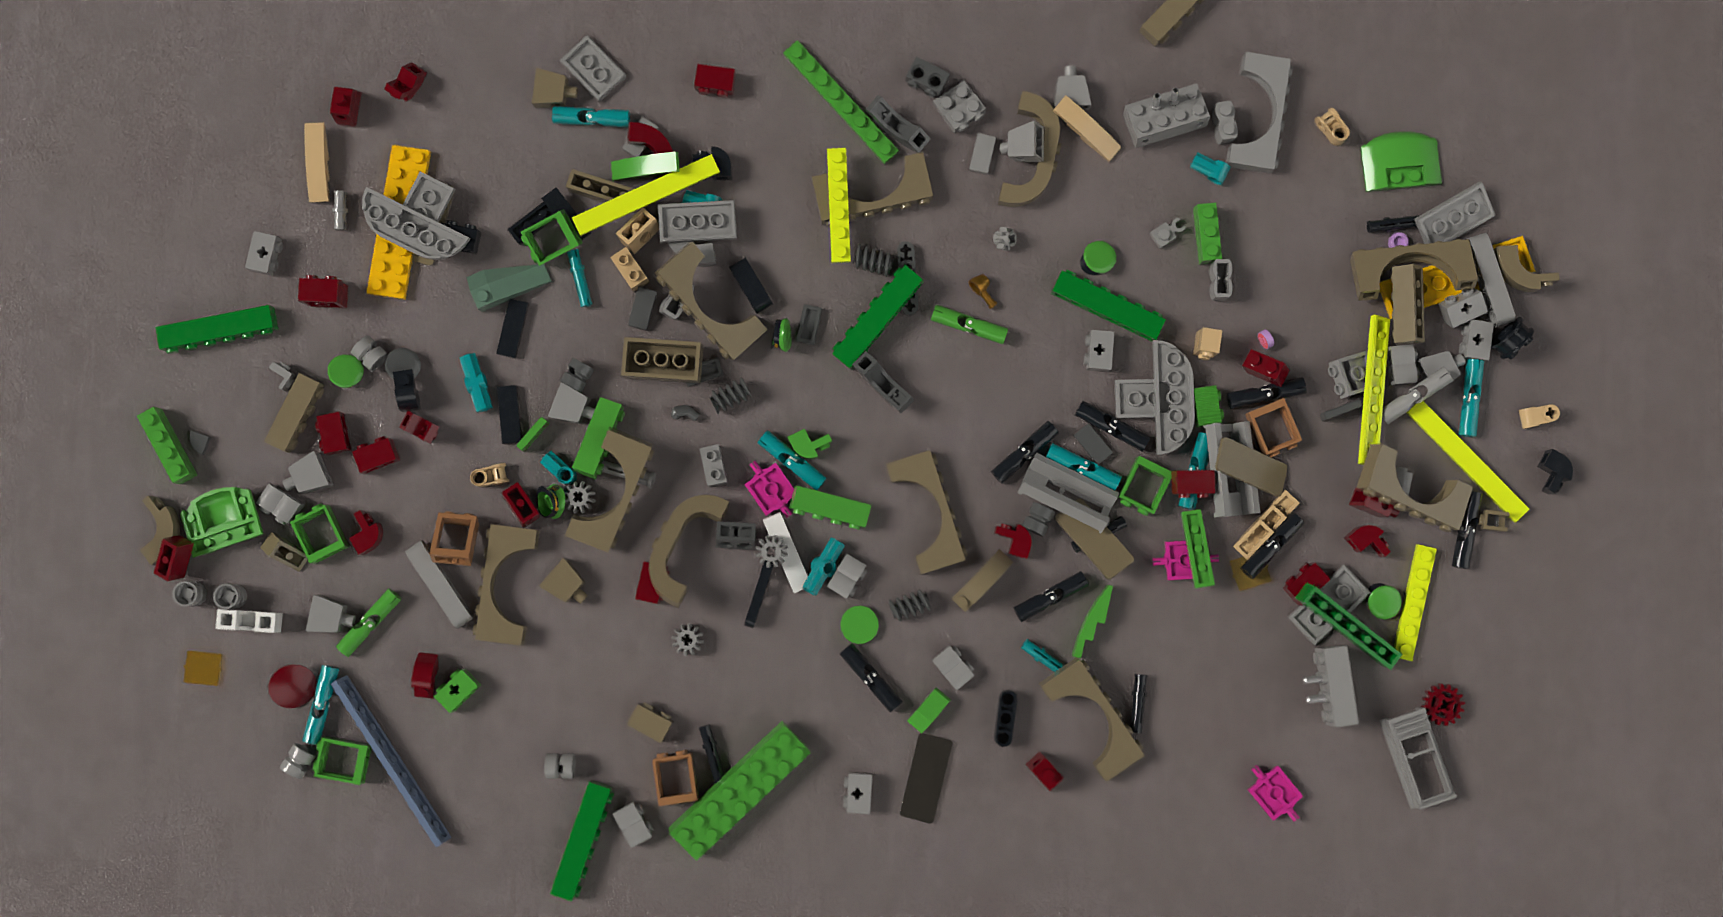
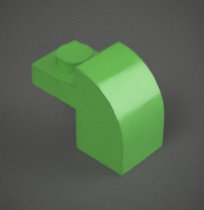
[788,429,832,459]

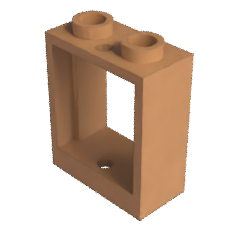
[1245,398,1302,457]
[430,511,479,566]
[652,749,699,806]

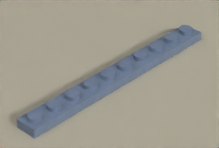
[331,675,452,847]

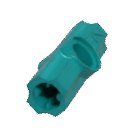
[459,353,493,413]
[802,538,845,596]

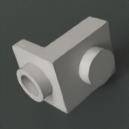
[269,362,297,392]

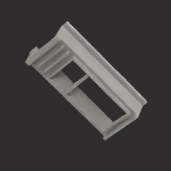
[1204,421,1260,517]
[1017,452,1119,534]
[1379,706,1457,810]

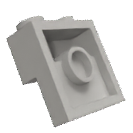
[933,80,986,133]
[1328,351,1368,399]

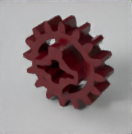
[1421,683,1465,726]

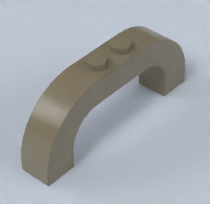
[998,91,1061,207]
[649,495,729,608]

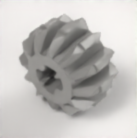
[564,481,596,513]
[755,535,788,568]
[671,623,704,656]

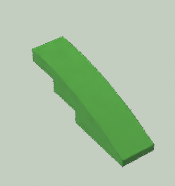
[611,151,680,181]
[1072,585,1113,658]

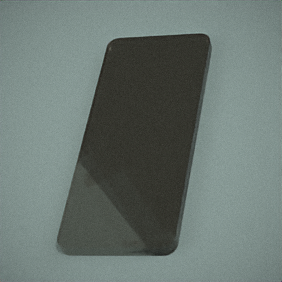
[900,733,952,823]

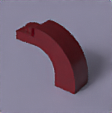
[627,122,673,179]

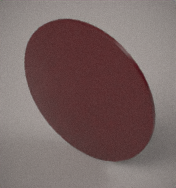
[268,664,317,708]

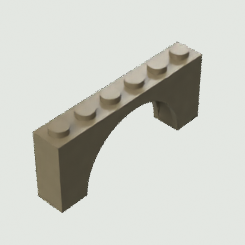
[812,152,933,226]
[1350,239,1478,301]
[655,241,768,360]
[565,427,654,553]
[1357,444,1473,532]
[886,450,968,574]
[473,524,540,646]
[1038,657,1145,782]

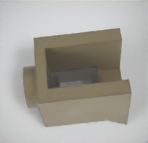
[1478,510,1509,533]

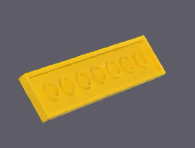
[366,145,431,300]
[1380,236,1535,319]

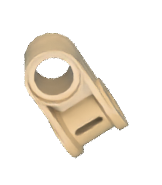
[1315,107,1350,146]
[1518,404,1560,429]
[470,463,509,487]

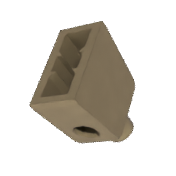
[532,68,578,108]
[539,558,588,604]

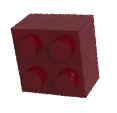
[298,275,348,308]

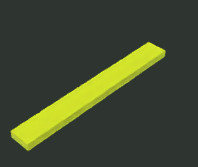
[572,154,720,236]
[1358,315,1390,465]
[1406,401,1529,522]

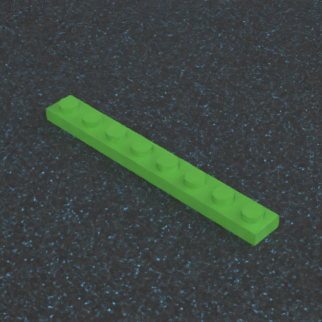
[783,40,899,165]

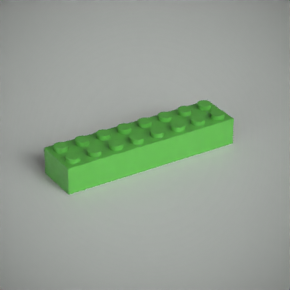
[669,720,811,861]

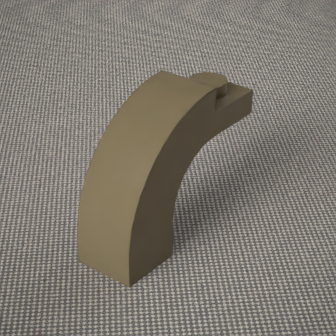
[1493,245,1560,292]
[140,496,180,565]
[952,549,1013,612]

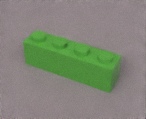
[572,397,625,479]
[137,407,197,484]
[789,485,871,530]

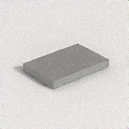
[560,35,627,102]

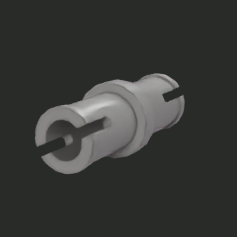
[332,191,348,230]

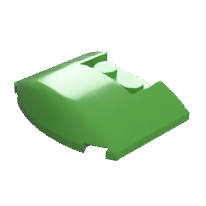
[1360,131,1442,192]
[180,487,263,558]

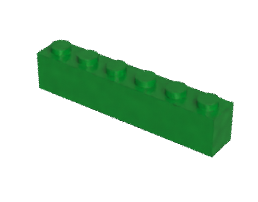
[832,265,924,370]
[1051,270,1166,342]
[155,305,279,354]
[1295,583,1403,670]
[550,780,615,902]

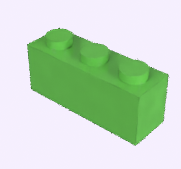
[1193,203,1222,265]

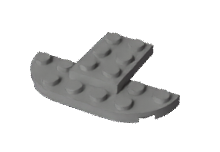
[362,172,470,260]
[1114,340,1195,455]

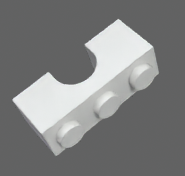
[216,609,283,633]

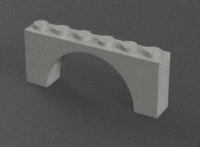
[1226,52,1293,174]

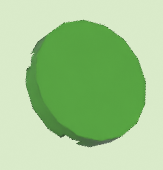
[840,606,879,644]

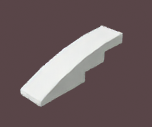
[762,512,808,593]

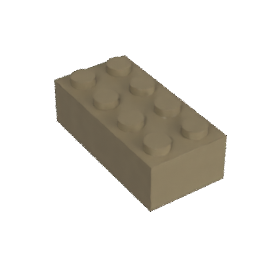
[621,337,704,383]

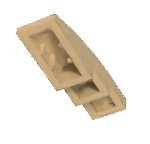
[1053,95,1121,162]
[305,122,330,202]
[1233,490,1299,560]

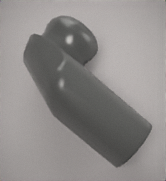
[671,405,701,422]

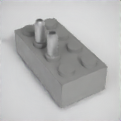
[1123,83,1210,148]
[1303,645,1359,727]

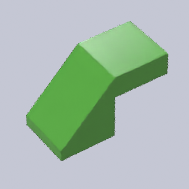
[907,687,950,734]

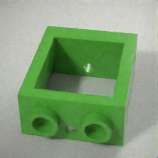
[521,209,582,266]
[1118,456,1172,516]
[290,503,350,564]
[313,736,372,785]

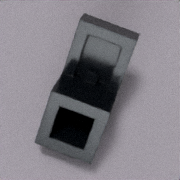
[692,146,732,181]
[393,369,421,412]
[1537,449,1573,495]

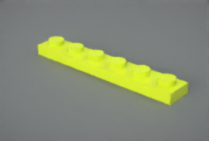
[827,148,851,263]
[1394,544,1437,661]

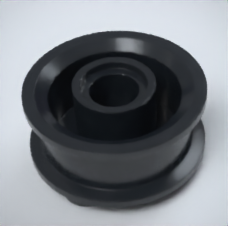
[1491,317,1534,360]

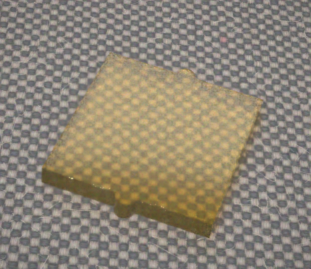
[1229,556,1271,591]
[183,651,222,686]

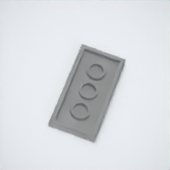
[1414,182,1496,244]
[658,200,737,243]
[1287,565,1371,645]

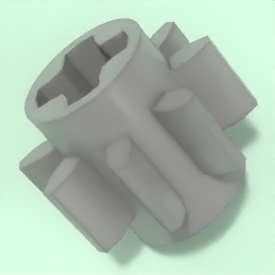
[993,227,1017,251]

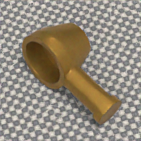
[968,274,998,309]

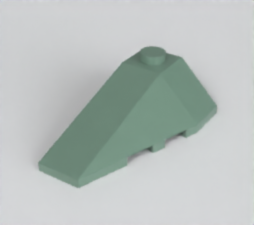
[466,264,552,312]

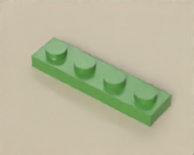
[1181,509,1215,589]

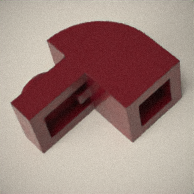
[384,62,427,102]
[399,411,440,444]
[349,510,383,555]
[994,523,1032,559]
[1344,525,1391,557]
[411,652,439,699]

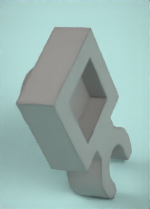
[1149,218,1186,249]

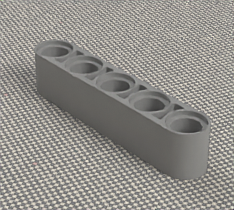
[1466,233,1516,327]
[405,540,474,629]

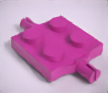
[744,460,794,518]
[1152,541,1219,580]
[1247,765,1303,822]

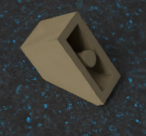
[260,532,308,572]

